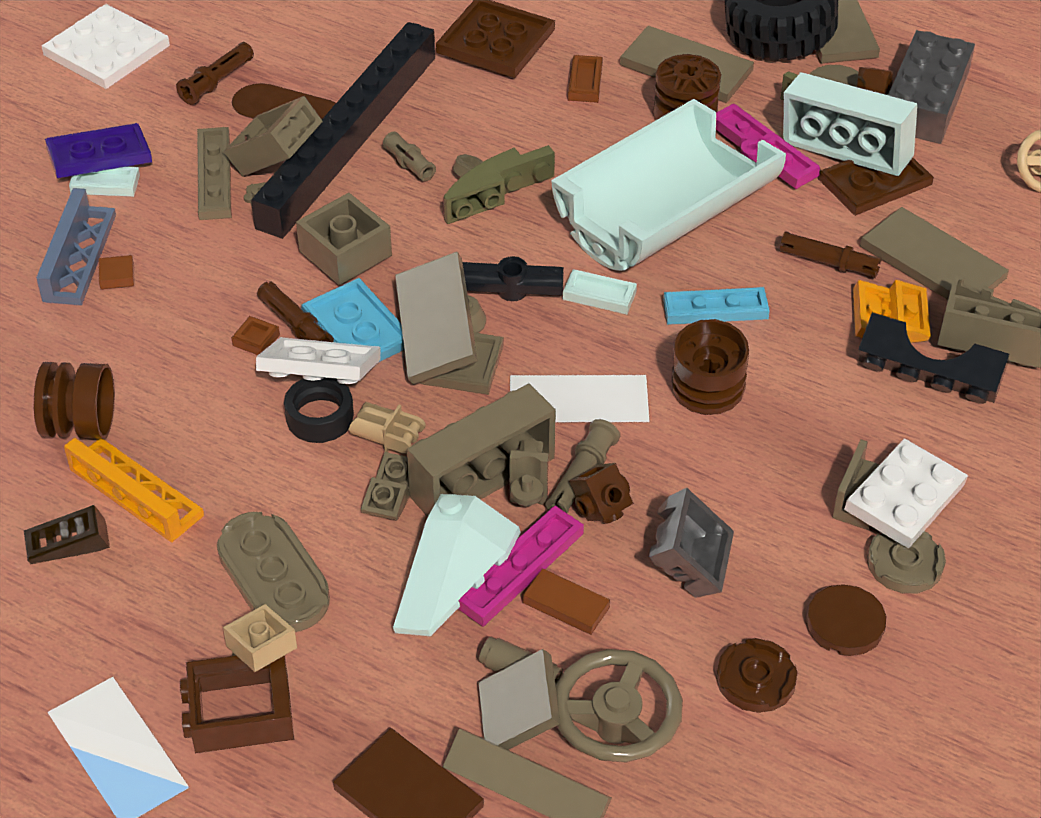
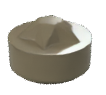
[453,154,483,177]

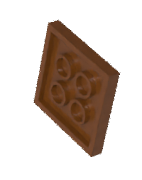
[436,0,555,78]

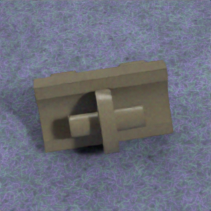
[510,440,549,507]

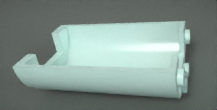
[551,99,786,271]

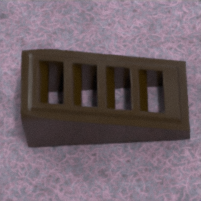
[24,505,110,564]

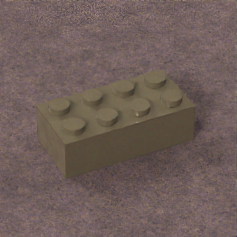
[407,383,556,517]

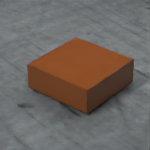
[99,255,134,289]
[231,316,280,355]

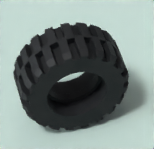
[725,0,838,61]

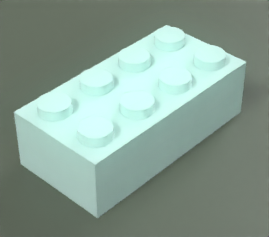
[783,72,917,176]

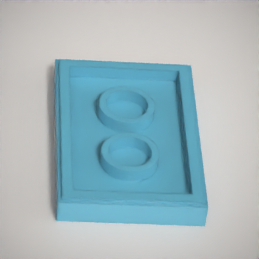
[301,278,404,362]

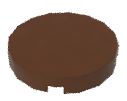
[806,584,887,656]
[716,638,798,713]

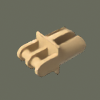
[349,402,426,454]

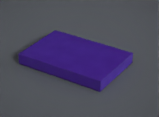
[45,123,152,178]

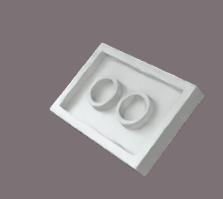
[256,337,380,384]
[844,438,968,549]

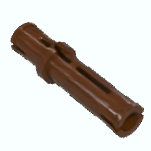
[779,231,882,278]
[257,281,334,342]

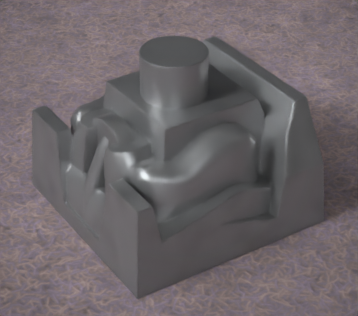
[649,488,734,598]

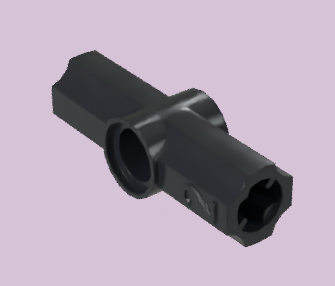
[463,256,564,302]

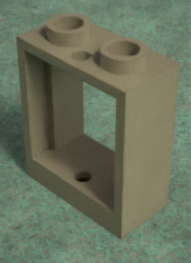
[223,96,323,176]

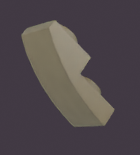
[361,452,410,521]

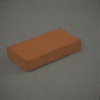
[568,55,603,103]
[523,568,610,635]

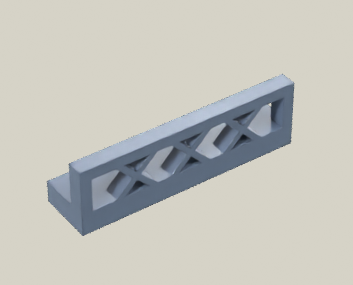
[36,188,116,305]

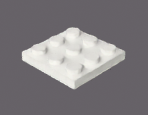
[42,4,170,89]

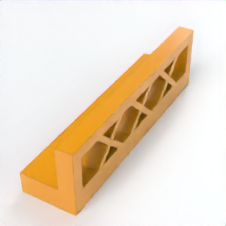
[64,438,204,543]

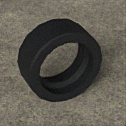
[284,377,354,443]

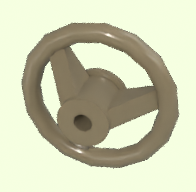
[555,649,683,763]

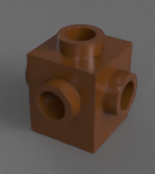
[569,463,634,524]

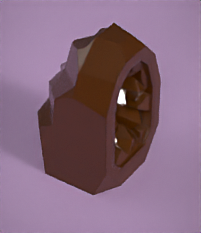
[857,67,893,95]

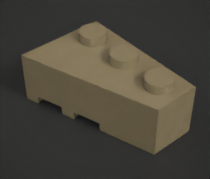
[937,274,1041,368]

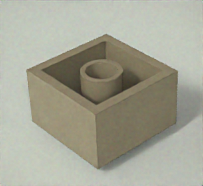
[296,193,392,286]

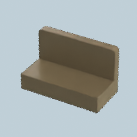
[833,439,880,530]

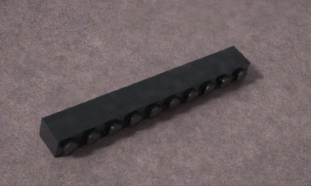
[251,22,435,239]

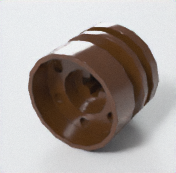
[653,54,721,121]
[672,319,749,415]
[33,362,115,439]

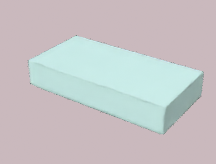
[69,167,140,197]
[563,269,637,315]

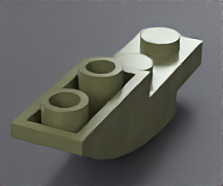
[444,145,555,224]

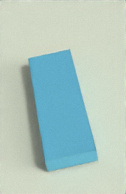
[663,287,770,325]

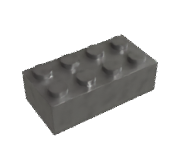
[888,30,975,144]

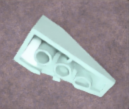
[393,494,521,636]

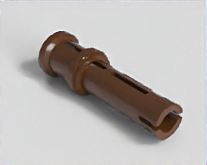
[176,42,254,105]

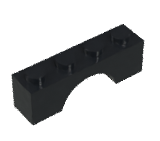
[858,312,1010,404]

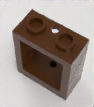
[180,655,295,754]

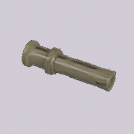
[546,419,620,513]

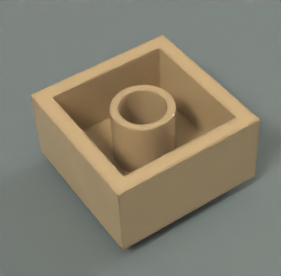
[223,604,297,672]

